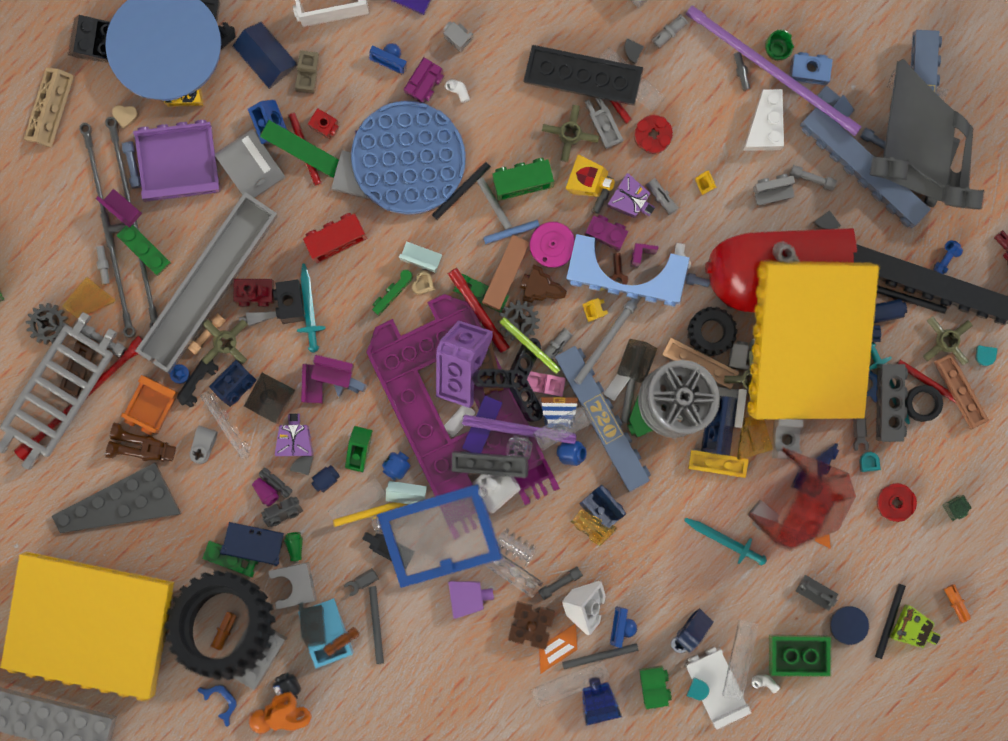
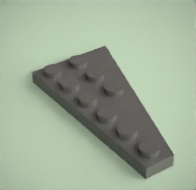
[52,463,182,533]

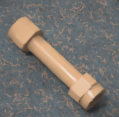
[188,313,226,355]

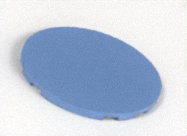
[106,0,222,101]
[351,101,466,214]

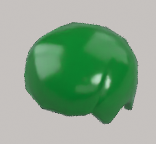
[765,30,794,61]

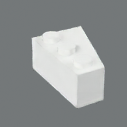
[743,89,784,151]

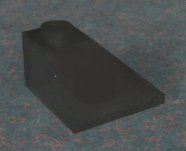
[244,373,296,424]

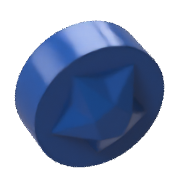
[170,364,190,384]

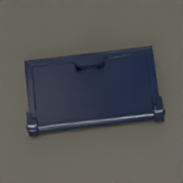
[220,522,284,567]

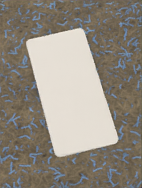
[604,367,633,401]
[444,406,475,438]

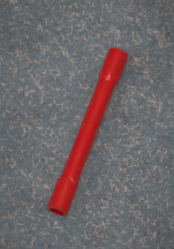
[447,267,510,353]

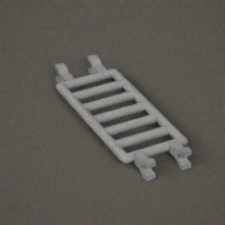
[0,312,118,470]

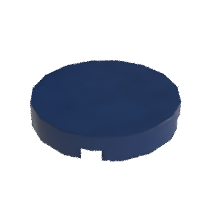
[830,606,869,645]

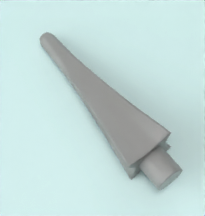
[239,311,277,327]

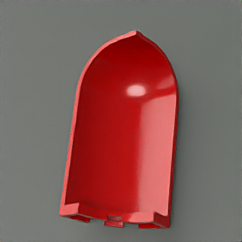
[705,228,857,312]

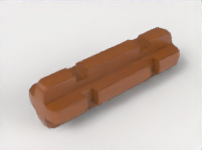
[324,627,360,656]

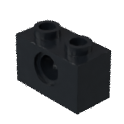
[273,279,305,324]

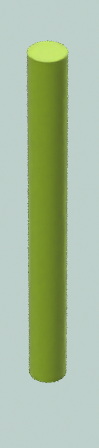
[499,317,561,374]

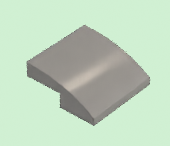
[332,150,369,199]

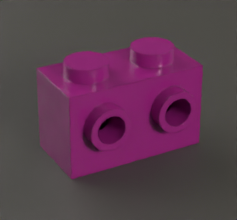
[585,215,628,251]

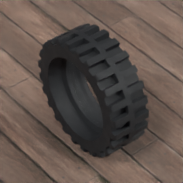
[165,571,276,680]

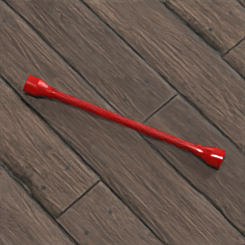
[14,335,143,461]

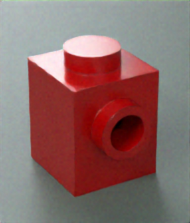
[308,108,339,139]

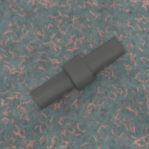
[734,52,750,91]
[592,176,613,214]

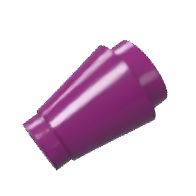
[252,478,279,507]

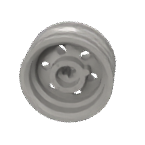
[638,360,719,438]

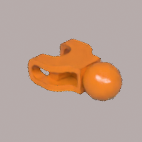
[249,692,312,734]

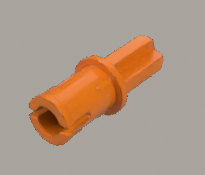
[944,584,971,623]
[210,612,237,651]

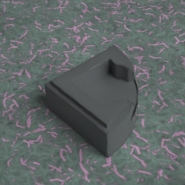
[625,38,644,64]
[813,210,841,229]
[290,456,314,475]

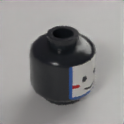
[273,672,301,702]

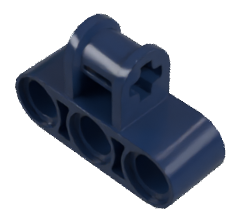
[671,608,714,653]

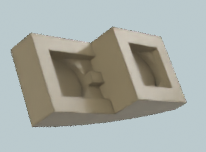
[295,50,319,94]

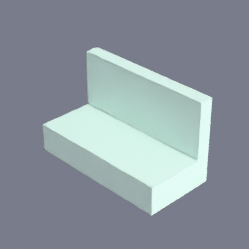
[399,241,442,273]
[386,481,427,504]

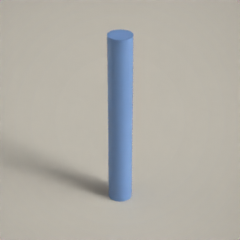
[483,220,539,244]

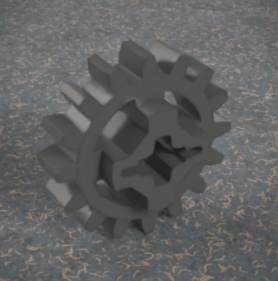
[498,300,540,342]
[26,303,69,345]

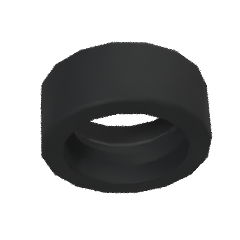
[905,385,943,422]

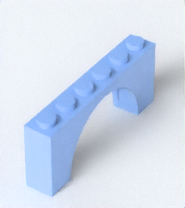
[566,234,690,307]

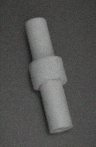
[96,246,110,285]

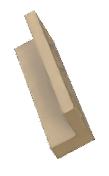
[24,68,74,148]

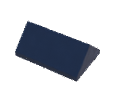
[233,22,298,89]
[701,396,738,455]

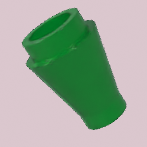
[284,532,303,561]

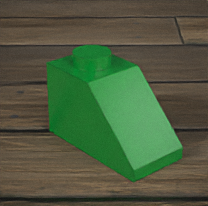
[627,395,653,438]
[345,426,373,472]

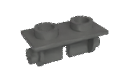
[261,497,303,527]
[796,575,839,611]

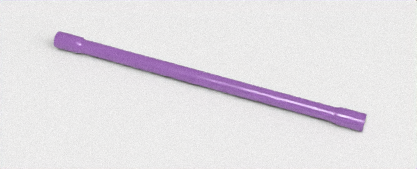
[686,5,862,136]

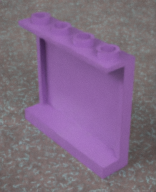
[133,120,220,202]

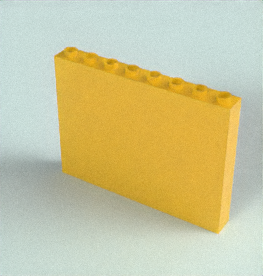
[747,261,879,419]
[1,552,174,701]

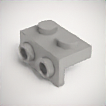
[753,174,795,206]

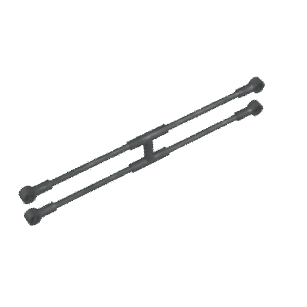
[79,117,158,338]

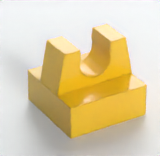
[582,298,608,322]

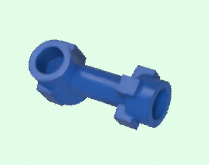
[933,240,963,274]

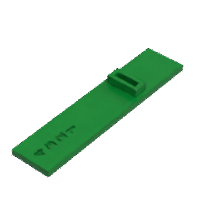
[259,120,339,178]

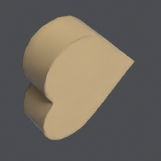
[112,105,138,129]
[412,270,435,295]

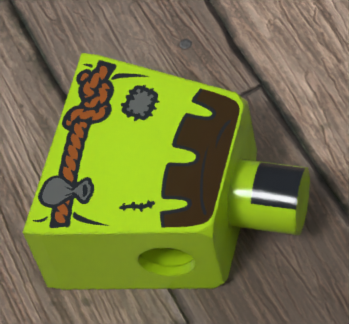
[890,604,941,648]

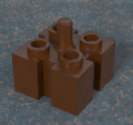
[508,601,555,650]

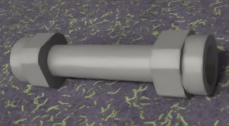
[789,165,837,191]
[81,325,126,357]

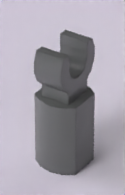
[853,417,869,451]
[344,568,379,596]

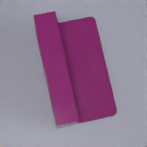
[95,189,142,228]
[631,243,659,268]
[311,354,354,388]
[301,364,324,403]

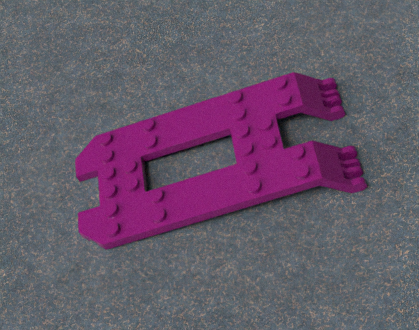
[366,294,560,539]

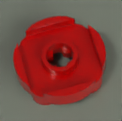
[634,115,673,154]
[877,483,917,522]

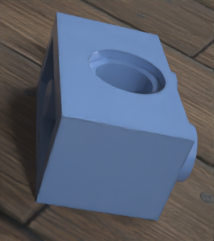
[790,52,833,85]

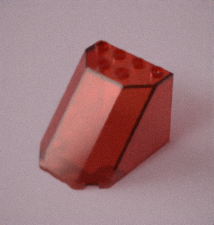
[749,447,856,550]

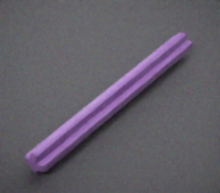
[462,415,576,444]

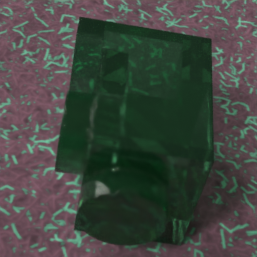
[942,495,972,521]

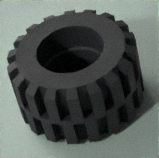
[687,307,738,356]

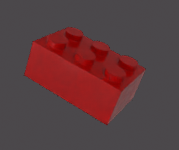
[302,213,368,264]

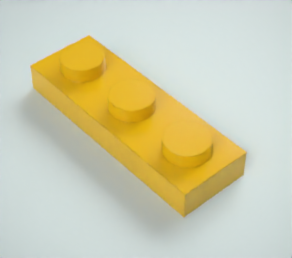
[688,450,749,478]

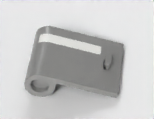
[214,129,285,198]

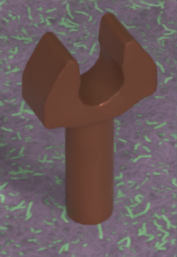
[609,253,628,285]

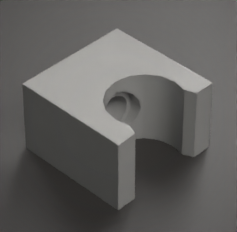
[772,419,804,459]
[269,562,317,609]

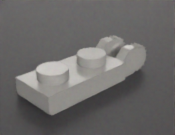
[585,98,623,149]

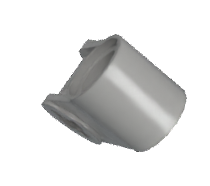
[190,426,217,464]

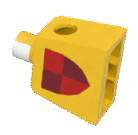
[565,155,615,197]

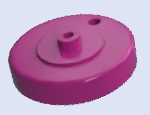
[530,222,575,268]

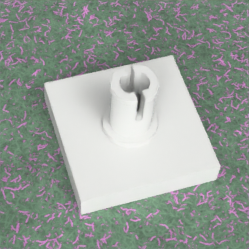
[472,474,521,513]

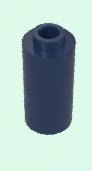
[874,299,907,324]

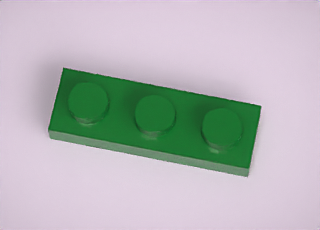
[116,225,171,276]

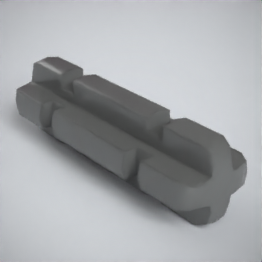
[259,468,292,498]

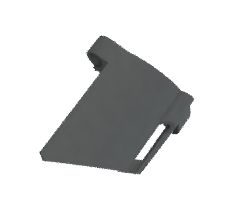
[870,59,985,210]

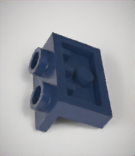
[209,360,257,407]

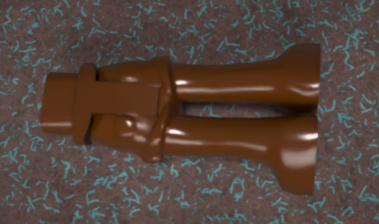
[105,422,176,462]

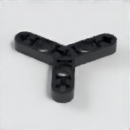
[472,338,543,422]

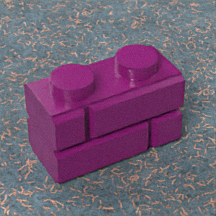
[403,57,444,103]

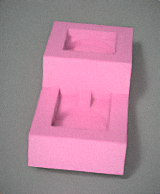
[522,371,566,397]

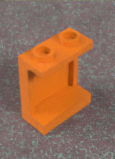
[121,375,178,435]

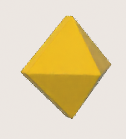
[695,170,717,195]

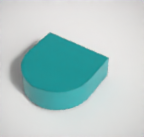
[976,345,998,366]
[859,452,881,472]
[687,678,709,701]

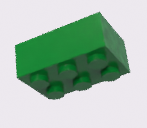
[492,158,554,201]
[769,635,831,677]

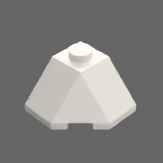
[562,581,606,635]

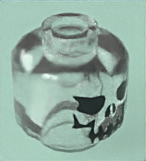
[506,435,532,460]

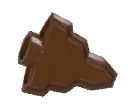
[520,265,567,303]

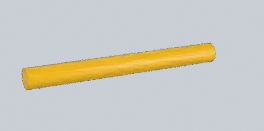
[333,502,408,527]

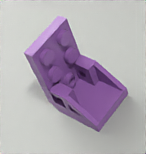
[436,320,493,408]

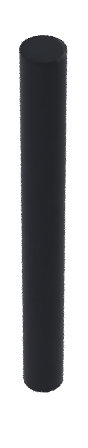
[432,162,491,220]
[876,285,947,314]
[875,583,906,659]

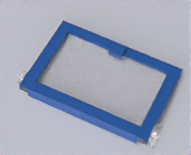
[372,484,503,588]

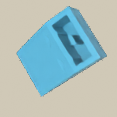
[298,598,354,668]

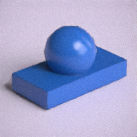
[369,43,407,74]
[610,606,637,648]

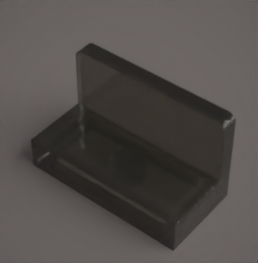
[617,339,657,383]
[299,602,326,647]

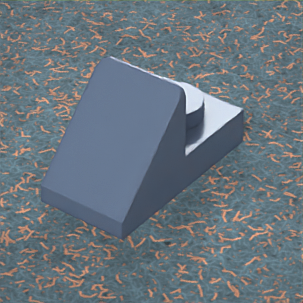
[817,86,854,117]
[334,378,367,398]

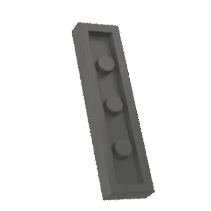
[452,451,528,478]

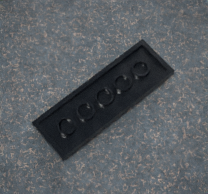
[523,45,644,106]

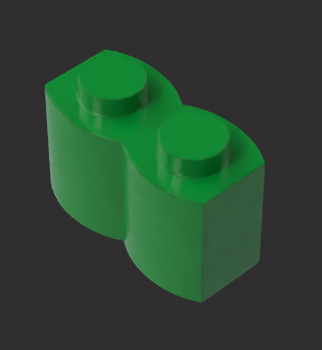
[639,666,672,709]

